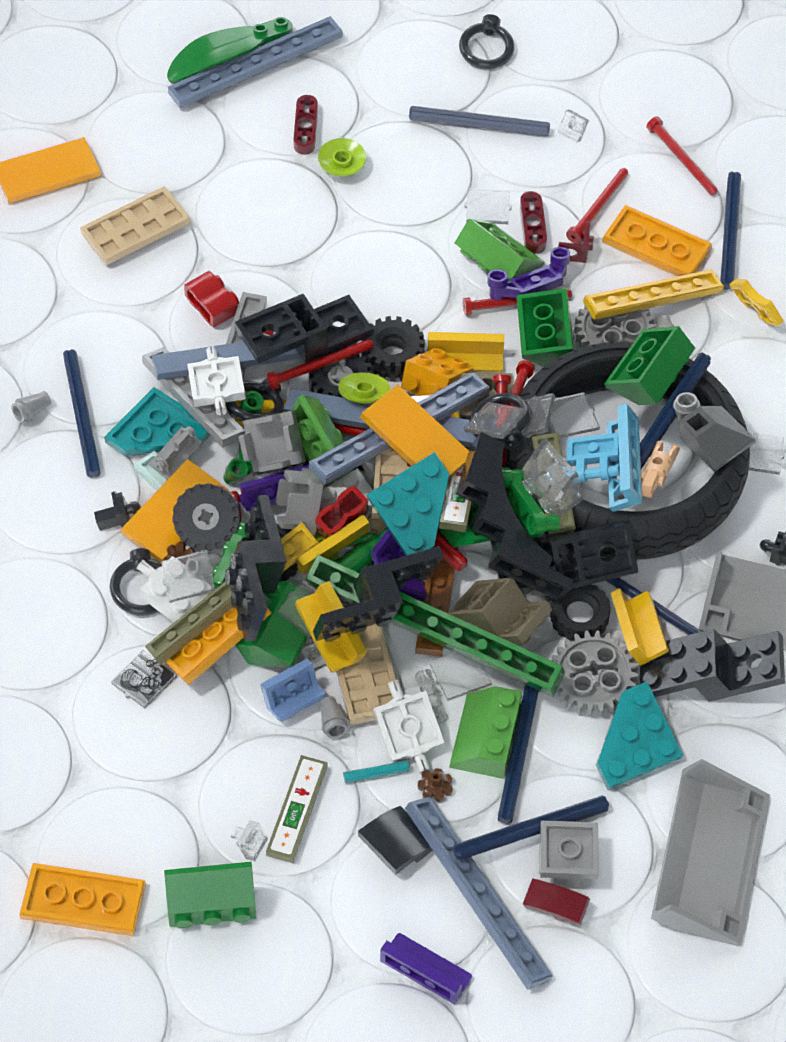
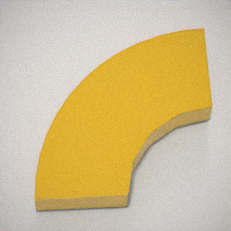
[729,279,784,326]

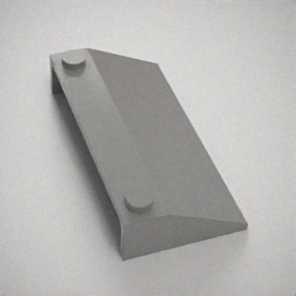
[699,551,786,651]
[651,759,770,946]

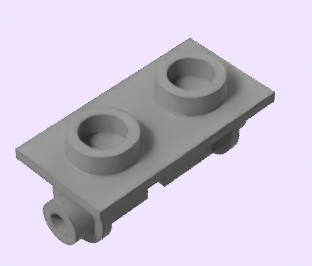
[149,426,202,479]

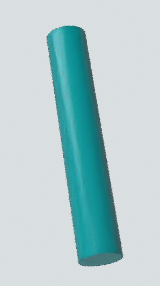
[343,760,410,783]

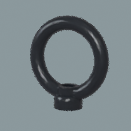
[459,14,515,69]
[225,378,284,421]
[469,393,531,449]
[109,548,163,616]

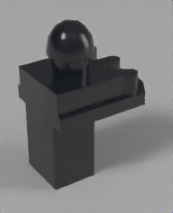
[94,491,141,531]
[759,531,786,566]

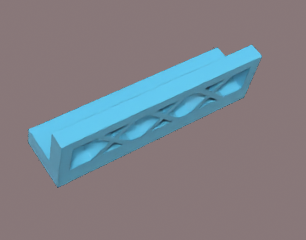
[607,403,642,512]

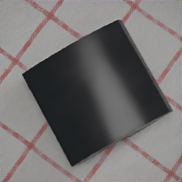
[358,806,433,875]

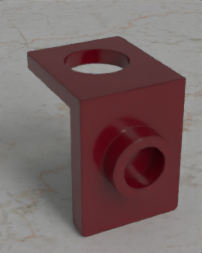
[558,222,594,263]

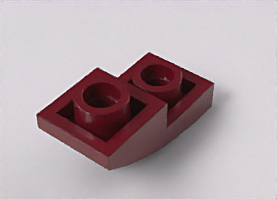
[522,878,591,925]

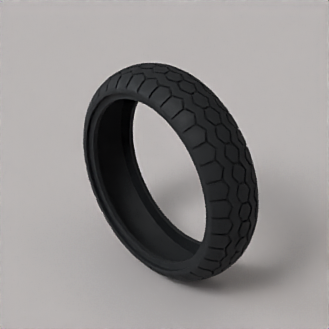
[506,341,750,560]

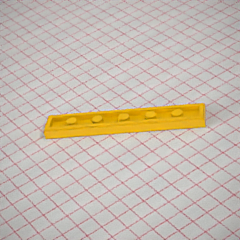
[583,269,724,320]

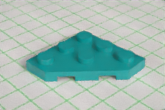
[104,387,210,456]
[367,452,449,556]
[595,681,683,790]

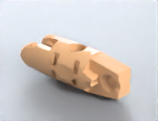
[641,441,680,498]

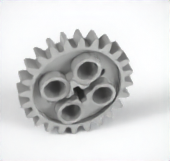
[574,305,656,348]
[552,631,638,717]

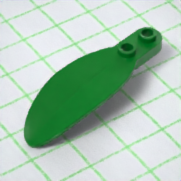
[167,17,293,83]

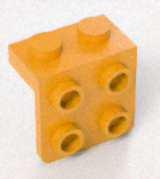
[401,348,474,396]

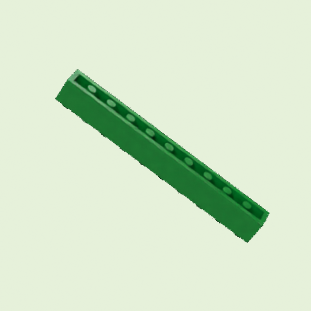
[306,555,565,697]

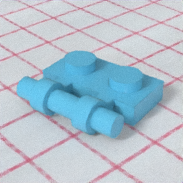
[566,433,620,483]

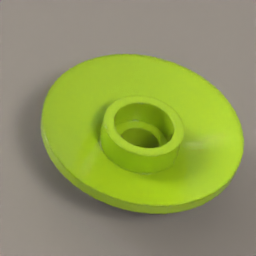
[318,138,366,177]
[338,373,390,404]

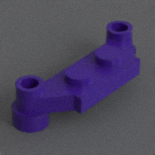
[487,247,570,300]

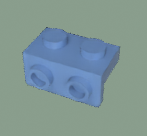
[260,659,326,722]

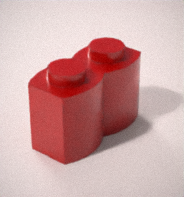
[184,271,239,328]
[315,486,369,539]

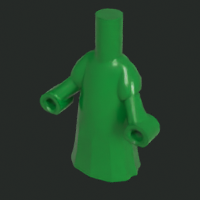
[333,527,388,573]

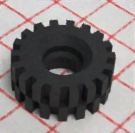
[361,316,425,382]

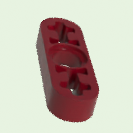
[293,95,318,155]
[520,191,547,254]

